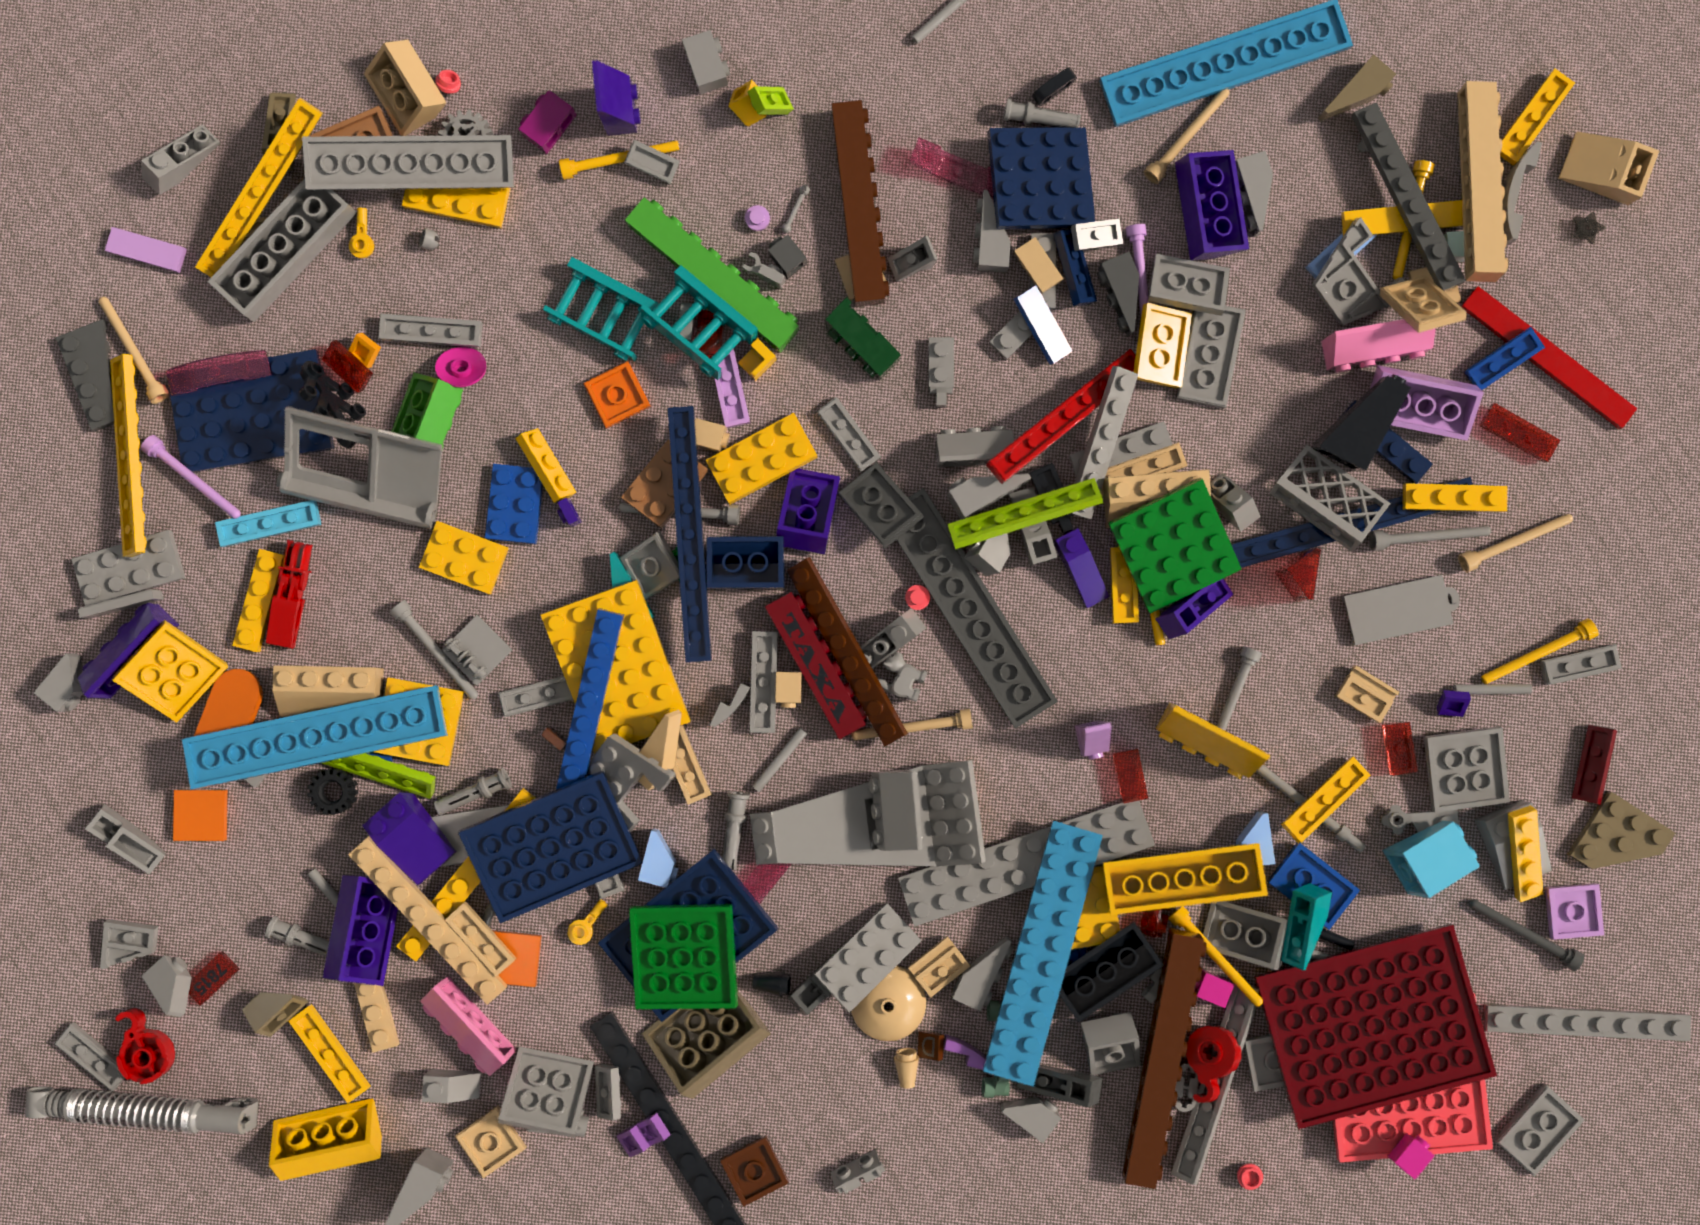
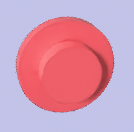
[435,70,461,94]
[905,585,930,610]
[1237,1163,1263,1190]

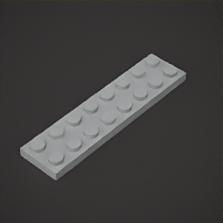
[302,135,514,190]

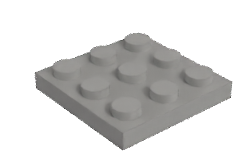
[1424,726,1510,813]
[498,1047,594,1138]

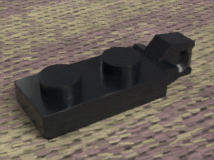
[1029,463,1074,534]

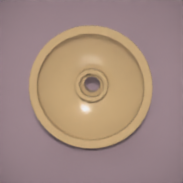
[851,965,926,1041]

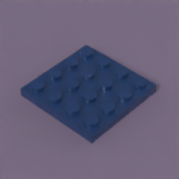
[987,127,1095,229]

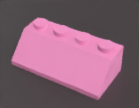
[1321,319,1436,373]
[420,976,517,1076]

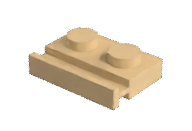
[1334,665,1399,723]
[908,936,970,998]

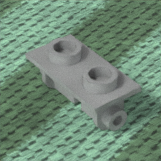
[831,1149,886,1194]

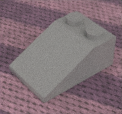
[947,474,1031,520]
[1474,800,1552,890]
[1203,901,1288,970]
[385,1148,454,1225]

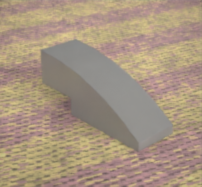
[85,804,166,875]

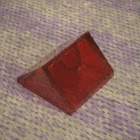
[1274,548,1321,602]

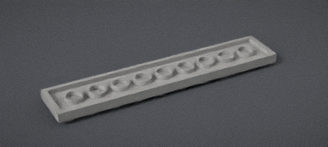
[898,797,1155,927]

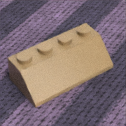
[1103,470,1211,528]
[272,665,384,717]

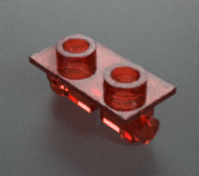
[1140,908,1170,938]

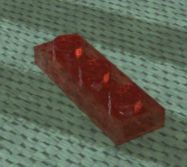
[1479,403,1560,463]

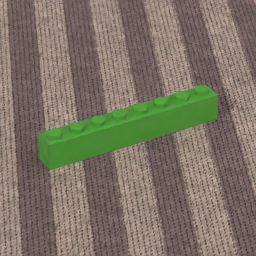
[625,197,799,353]

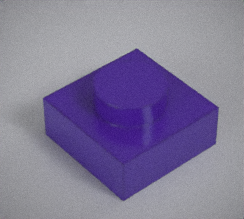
[557,498,582,527]
[1436,690,1471,717]

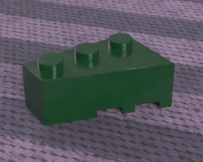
[825,297,901,381]

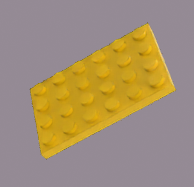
[541,579,691,754]

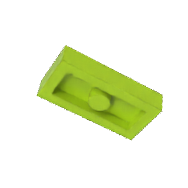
[748,86,794,115]

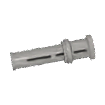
[1003,98,1081,128]
[434,767,512,816]
[722,791,750,870]
[265,916,329,956]

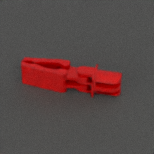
[266,540,313,649]

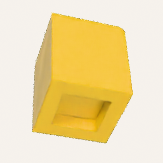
[728,80,766,127]
[739,338,776,381]

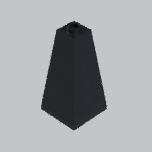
[1311,374,1411,471]

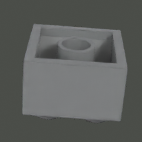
[1081,1012,1141,1075]

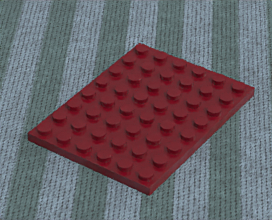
[1254,924,1497,1129]

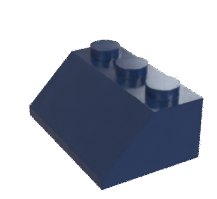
[707,536,785,589]

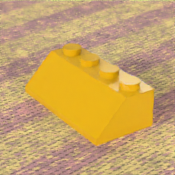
[269,1098,382,1181]

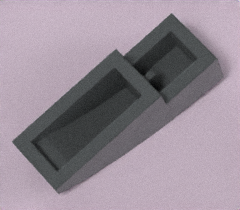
[787,951,837,1016]

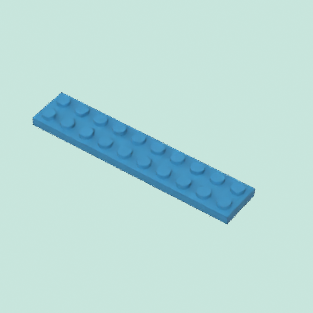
[1099,0,1353,127]
[182,685,448,790]
[983,821,1103,1087]

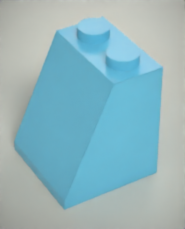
[1382,821,1480,898]

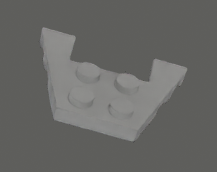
[1312,217,1405,325]
[588,733,676,833]

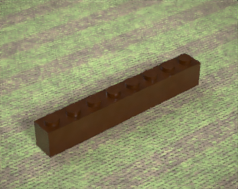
[832,100,890,307]

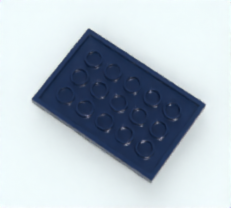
[167,349,334,473]
[458,770,643,924]
[598,849,779,1022]

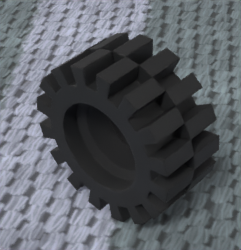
[307,768,359,815]

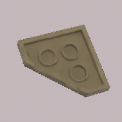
[1567,791,1675,869]

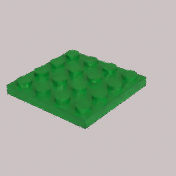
[1108,478,1242,614]
[629,904,738,1009]

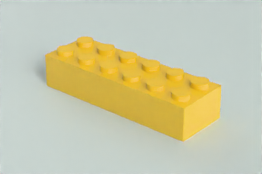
[1102,843,1268,915]

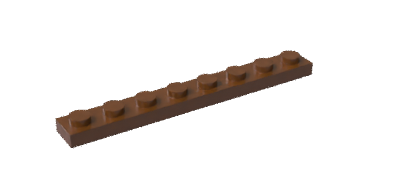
[787,557,908,747]

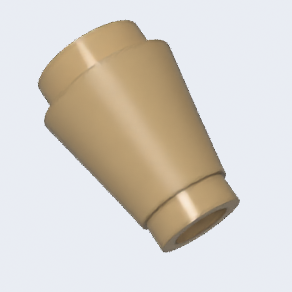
[894,1048,919,1089]

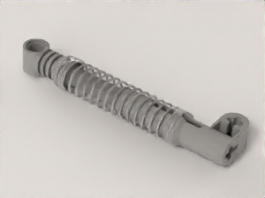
[25,1086,259,1134]

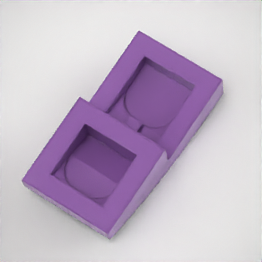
[944,1034,986,1070]
[616,1113,671,1157]

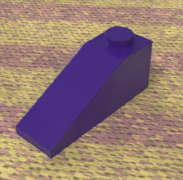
[1053,528,1109,608]
[1155,578,1234,639]

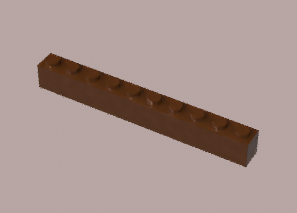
[1122,928,1207,1189]

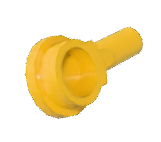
[348,208,374,259]
[567,899,608,945]

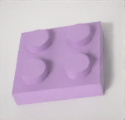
[1545,883,1604,940]

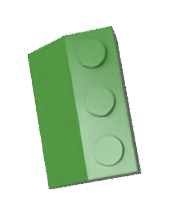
[391,373,463,450]

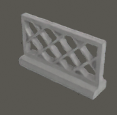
[1270,445,1391,552]

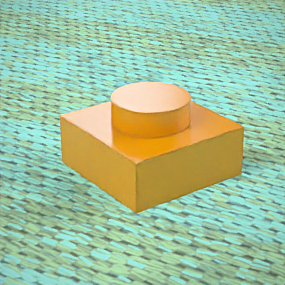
[347,333,381,369]

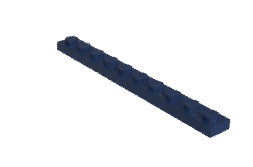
[668,406,712,663]
[1231,477,1473,568]

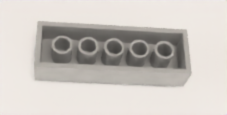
[207,178,357,322]

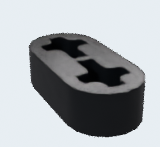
[1032,67,1077,107]

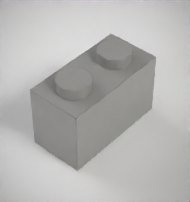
[682,30,730,95]

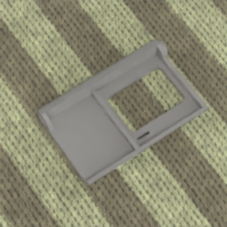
[276,407,442,529]

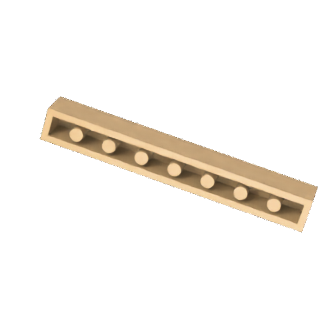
[1457,81,1508,282]

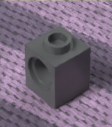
[768,234,807,279]

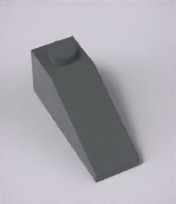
[1017,1065,1103,1108]

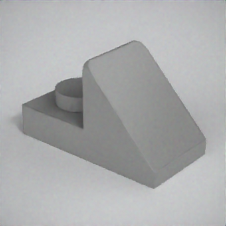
[887,236,937,281]

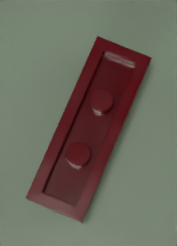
[1572,724,1617,805]

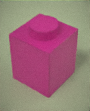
[1194,969,1235,1008]
[1387,1133,1435,1180]

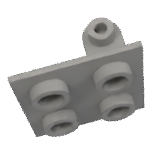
[442,615,513,686]

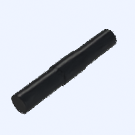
[1319,928,1355,950]

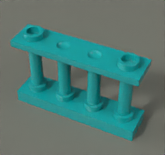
[543,257,659,361]
[640,265,758,380]

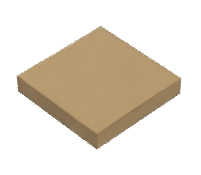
[455,1105,527,1178]

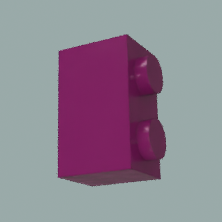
[519,90,577,154]

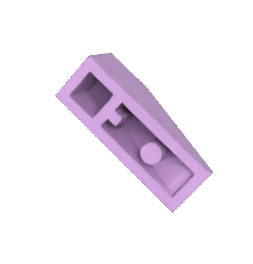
[1075,720,1111,760]

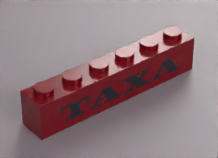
[765,592,868,740]

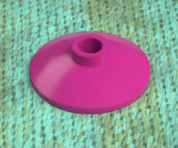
[435,347,487,387]

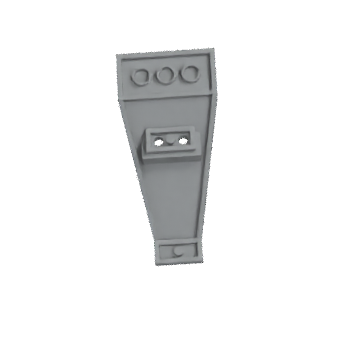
[750,760,986,866]

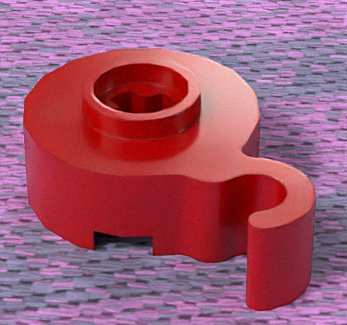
[115,1008,175,1085]
[1186,1026,1241,1103]

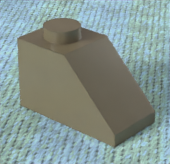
[242,992,308,1037]

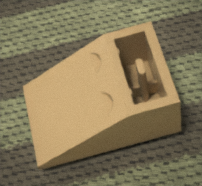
[1558,131,1659,205]

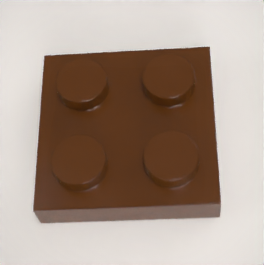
[720,1135,789,1207]

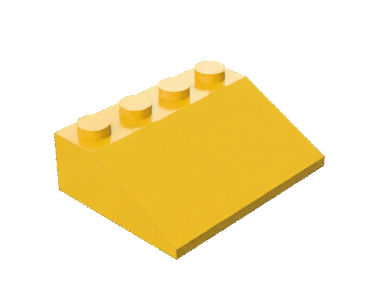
[1156,702,1270,779]

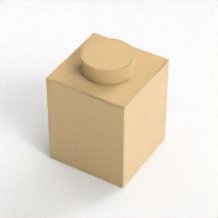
[695,418,730,453]
[775,672,802,708]

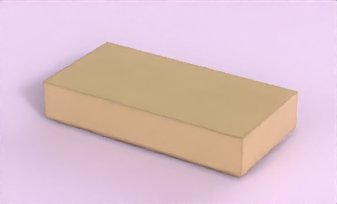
[1014,237,1063,294]

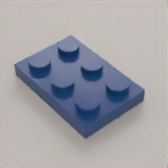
[485,464,543,544]
[1267,843,1360,930]

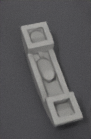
[1502,141,1542,245]

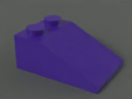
[592,60,641,136]
[776,468,840,555]
[362,792,456,885]

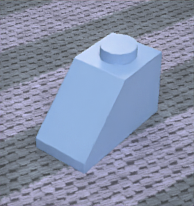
[1236,811,1275,866]
[638,829,679,888]

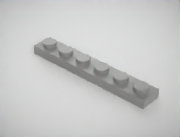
[1071,366,1139,520]

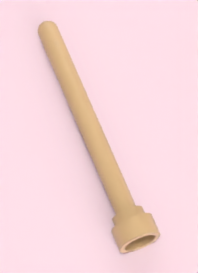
[1143,89,1230,184]
[98,297,170,404]
[1458,514,1573,573]
[851,709,973,740]

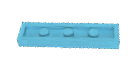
[215,500,322,547]

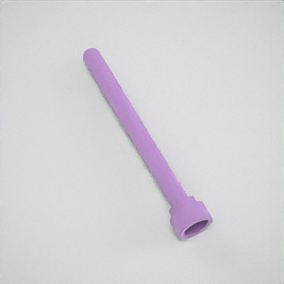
[1126,224,1149,316]
[140,435,241,519]

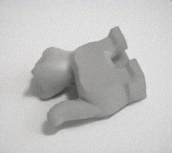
[878,652,928,702]

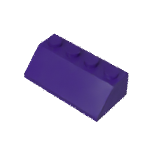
[1175,150,1249,261]
[78,603,180,699]
[322,875,398,986]

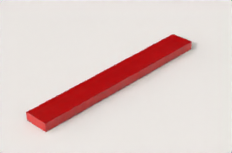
[1460,286,1638,429]
[985,349,1136,484]

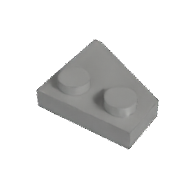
[100,919,158,969]

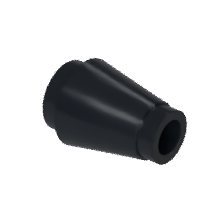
[753,972,791,997]

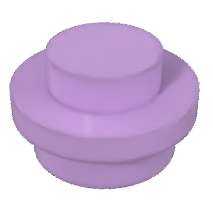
[745,205,770,231]

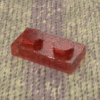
[1382,721,1418,776]

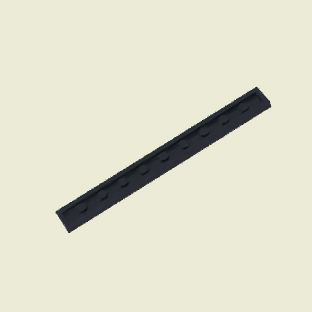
[590,1011,746,1225]

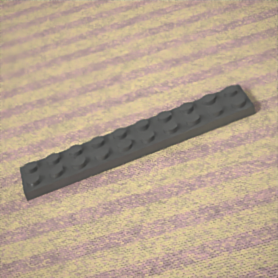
[896,488,1058,728]

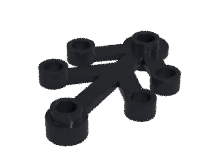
[299,361,366,449]

